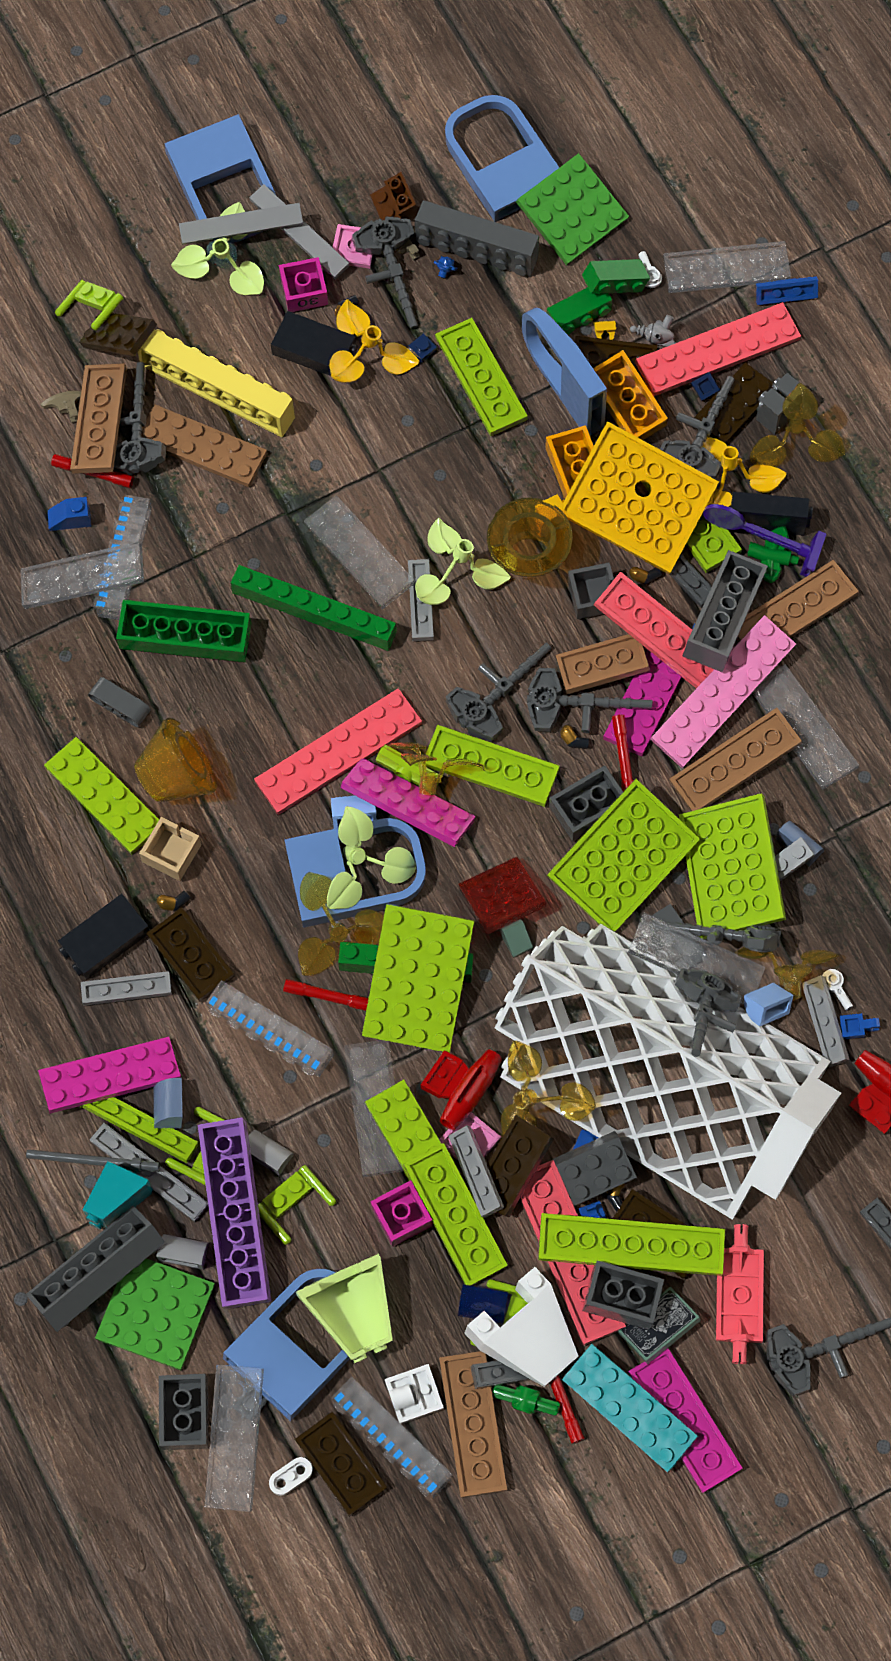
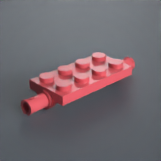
[716,1224,764,1364]

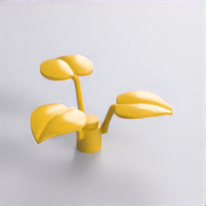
[329,299,419,383]
[703,437,786,512]

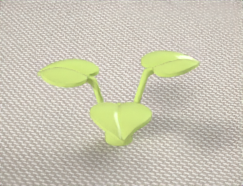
[171,202,264,295]
[415,518,511,605]
[327,806,416,909]

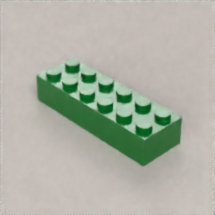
[116,600,252,662]

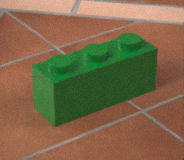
[582,259,650,294]
[546,287,612,335]

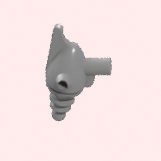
[630,315,676,346]

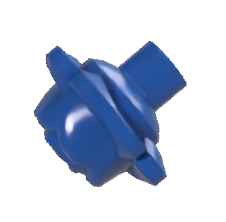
[434,256,458,278]

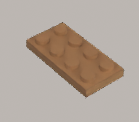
[556,634,650,694]

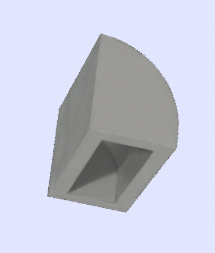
[248,1130,294,1176]
[156,1234,209,1270]

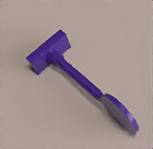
[703,504,826,577]

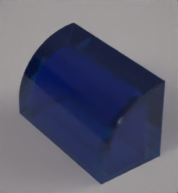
[458,1285,508,1324]

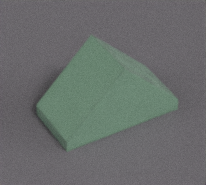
[493,910,533,958]

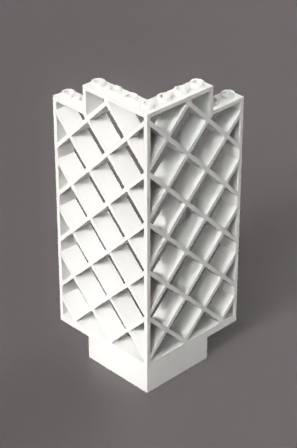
[495,924,841,1220]

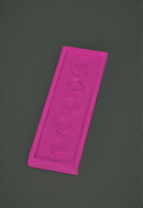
[603,649,682,756]
[340,758,475,847]
[38,1037,181,1114]
[628,1348,743,1494]

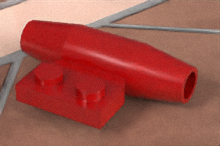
[421,1049,502,1130]
[849,1050,891,1135]

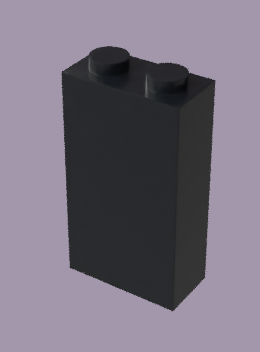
[271,311,358,376]
[730,492,813,536]
[58,893,150,980]

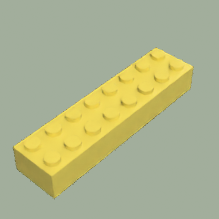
[138,329,295,438]

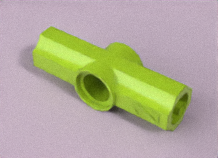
[376,744,441,793]

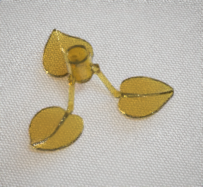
[749,383,845,467]
[389,742,485,795]
[298,872,384,976]
[734,947,839,1000]
[501,1041,596,1139]

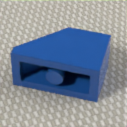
[48,497,91,531]

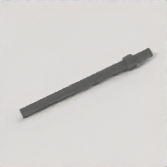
[26,1149,160,1172]

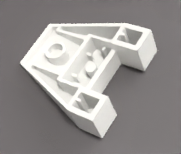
[464,1267,578,1387]

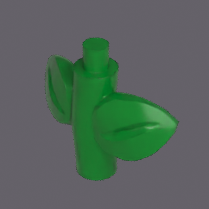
[747,526,799,583]

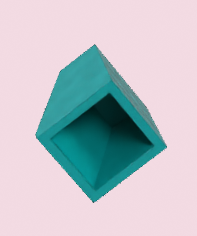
[83,1161,153,1230]

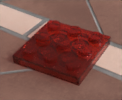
[458,857,547,934]

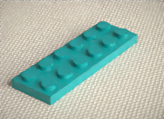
[562,1344,699,1473]

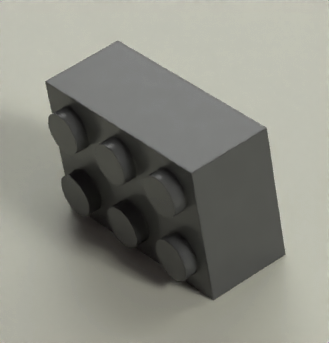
[549,765,623,841]
[553,1131,637,1206]
[582,1260,664,1330]
[159,1374,209,1451]

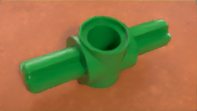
[492,1385,560,1416]

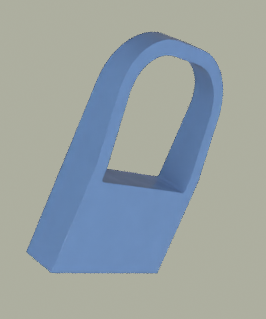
[445,95,559,222]
[164,114,276,243]
[522,308,607,436]
[285,818,426,928]
[223,1269,350,1422]

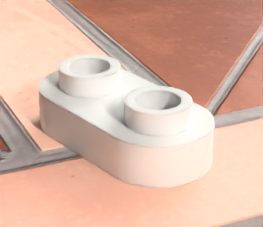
[269,1457,313,1496]

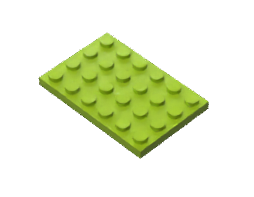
[546,779,700,932]
[679,793,786,940]
[362,904,475,1053]

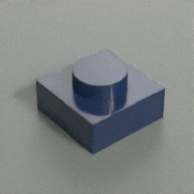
[408,333,437,363]
[691,372,720,401]

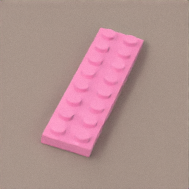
[650,615,796,768]

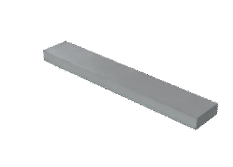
[249,184,350,279]
[179,203,303,245]
[90,1123,208,1222]

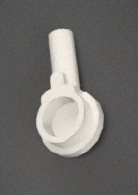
[638,251,662,288]
[822,969,853,1011]

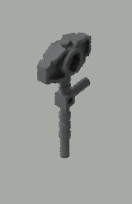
[352,217,418,329]
[113,362,166,475]
[660,376,735,480]
[446,643,551,742]
[527,668,653,733]
[652,920,781,952]
[675,968,741,1057]
[766,1317,891,1396]

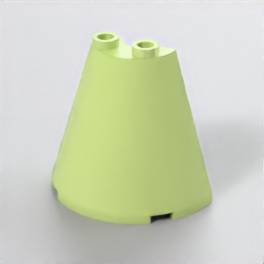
[296,1254,393,1363]

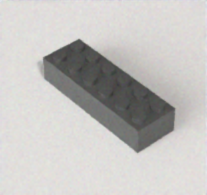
[415,200,539,277]
[682,550,768,672]
[26,1206,165,1332]

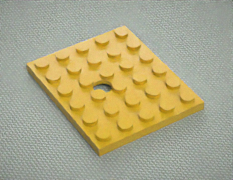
[557,421,719,574]

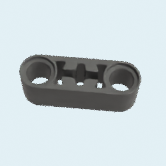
[88,677,151,727]

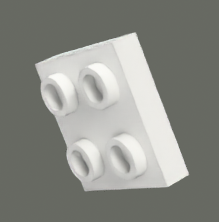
[385,1364,444,1425]

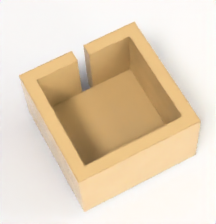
[139,817,202,881]

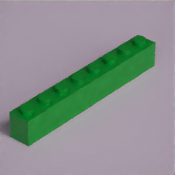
[230,565,397,651]

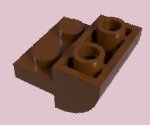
[370,172,419,221]

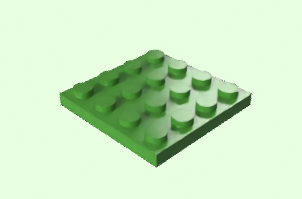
[516,153,629,266]
[95,1259,215,1371]

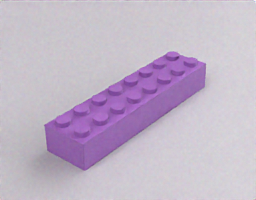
[198,1117,271,1309]

